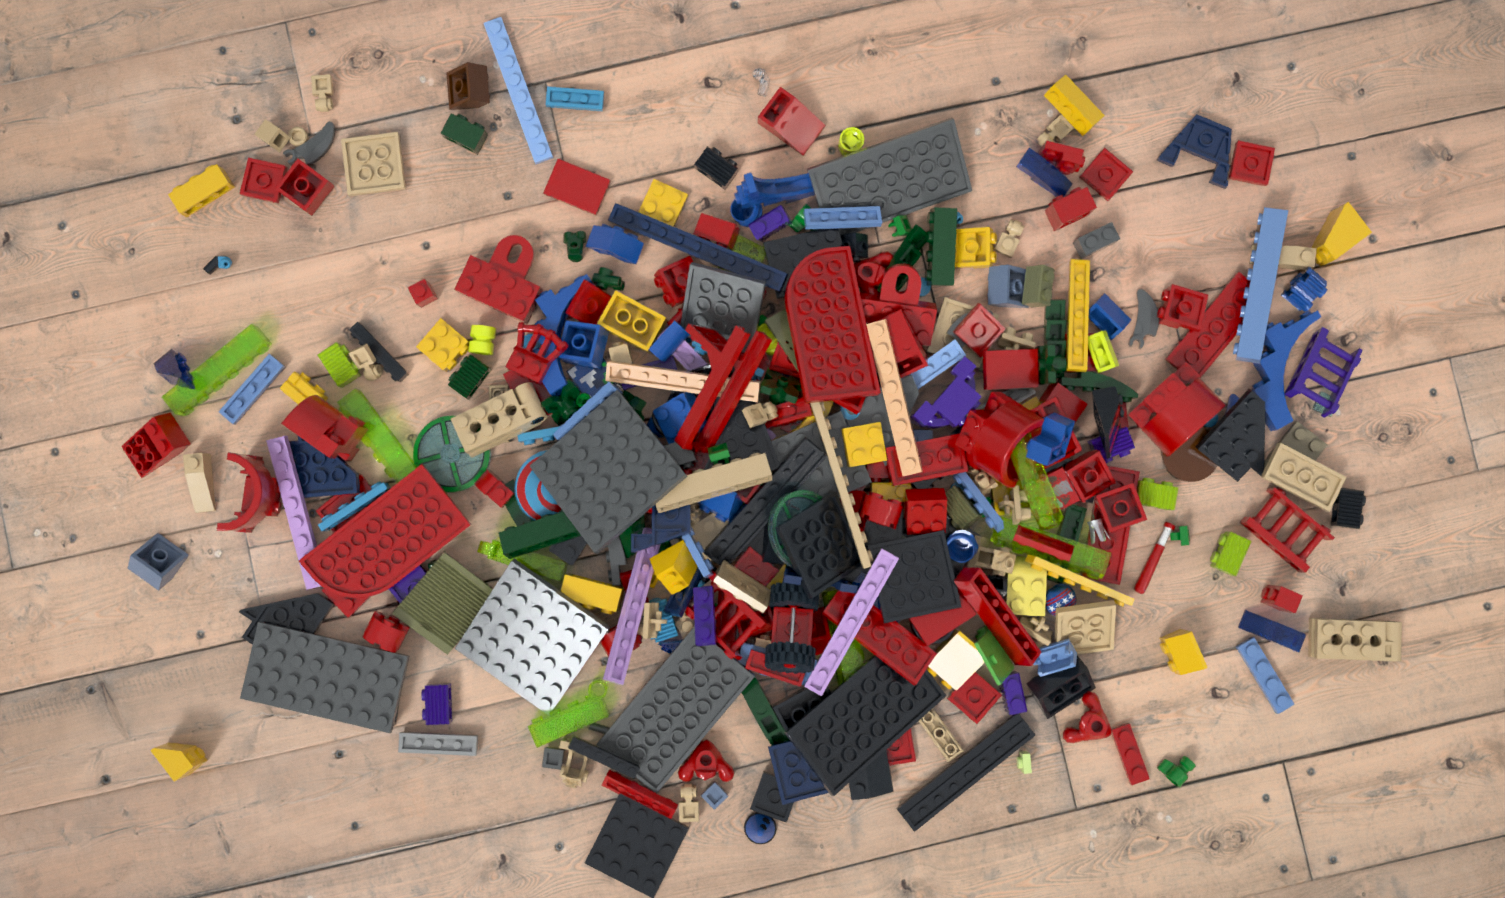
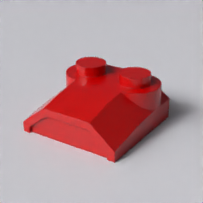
[1064,449,1116,503]

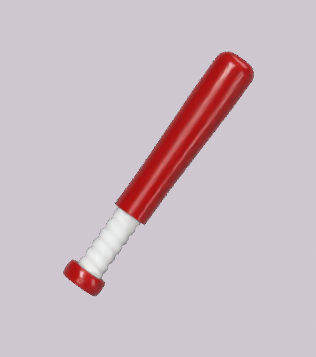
[1134,522,1176,594]

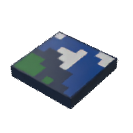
[566,358,617,398]

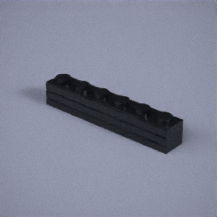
[349,322,409,382]
[568,735,640,779]

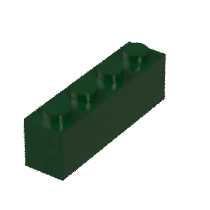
[925,207,957,286]
[499,510,581,559]

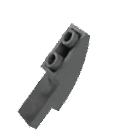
[606,535,628,586]

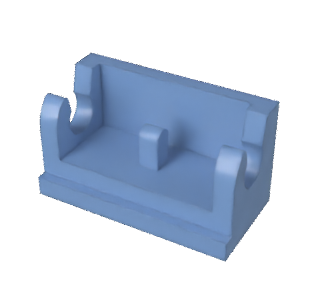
[1033,638,1077,677]

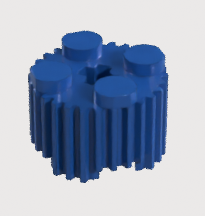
[1281,267,1328,312]

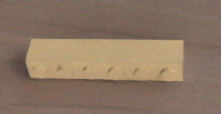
[656,453,772,513]

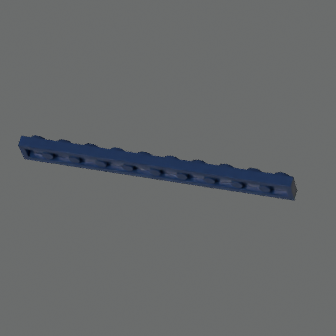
[608,203,788,292]

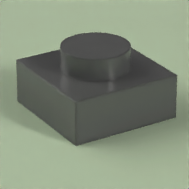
[542,747,565,770]

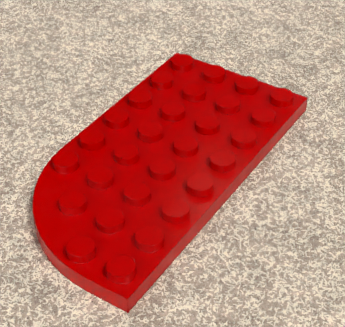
[785,246,881,403]
[299,464,471,598]

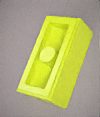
[1088,330,1119,373]

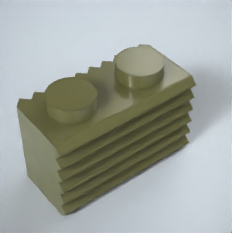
[1022,265,1055,308]
[946,485,983,530]

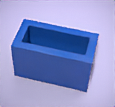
[1089,293,1131,340]
[648,320,690,363]

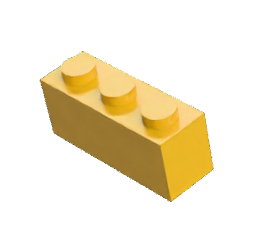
[1044,75,1105,136]
[168,164,235,217]

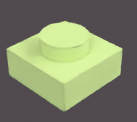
[1016,751,1032,774]

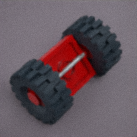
[765,582,819,674]

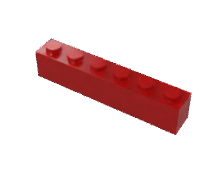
[954,567,1042,666]

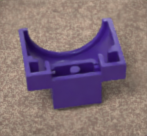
[910,356,982,429]

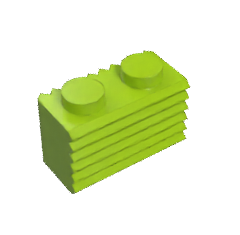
[317,342,361,388]
[1137,478,1178,511]
[1210,532,1251,576]

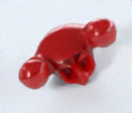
[854,251,893,295]
[1063,691,1112,743]
[678,739,735,782]

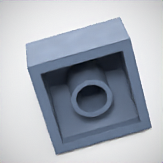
[987,265,1029,308]
[127,533,189,591]

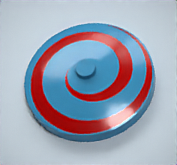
[514,450,562,521]

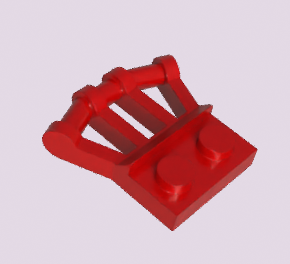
[505,322,569,384]

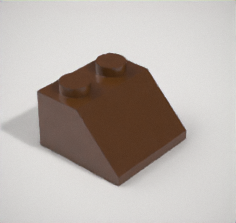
[446,62,490,110]

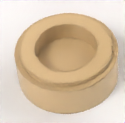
[288,127,309,147]

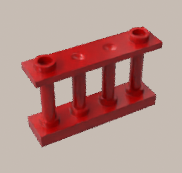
[1240,487,1335,573]
[685,571,771,660]

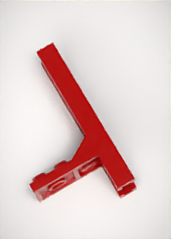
[674,323,772,453]

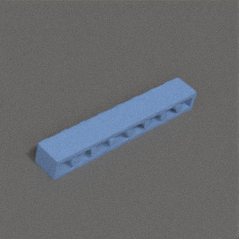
[1233,207,1288,364]

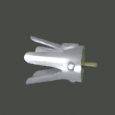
[1087,514,1111,544]

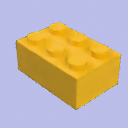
[597,290,667,354]
[561,573,624,615]

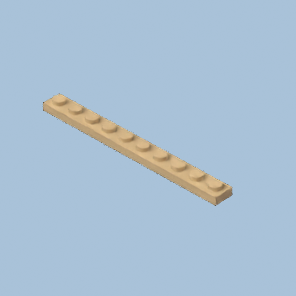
[810,402,873,569]

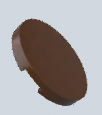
[1161,427,1217,482]

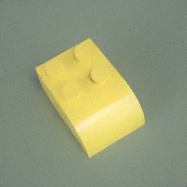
[1003,556,1047,616]

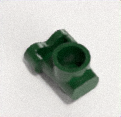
[563,231,586,262]
[592,267,625,291]

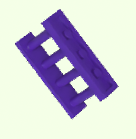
[1284,327,1363,418]

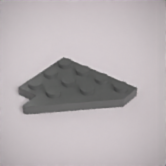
[846,375,919,466]

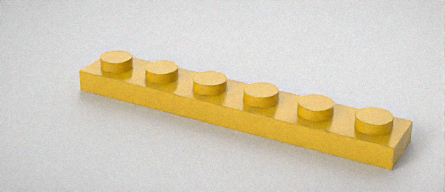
[1066,259,1090,372]
[1025,554,1135,607]

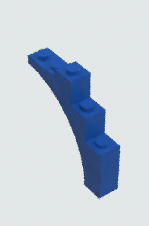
[734,173,815,209]
[532,274,594,396]
[1251,310,1321,431]

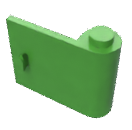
[974,625,1015,686]

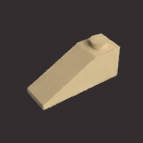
[1249,245,1316,271]
[183,453,216,513]

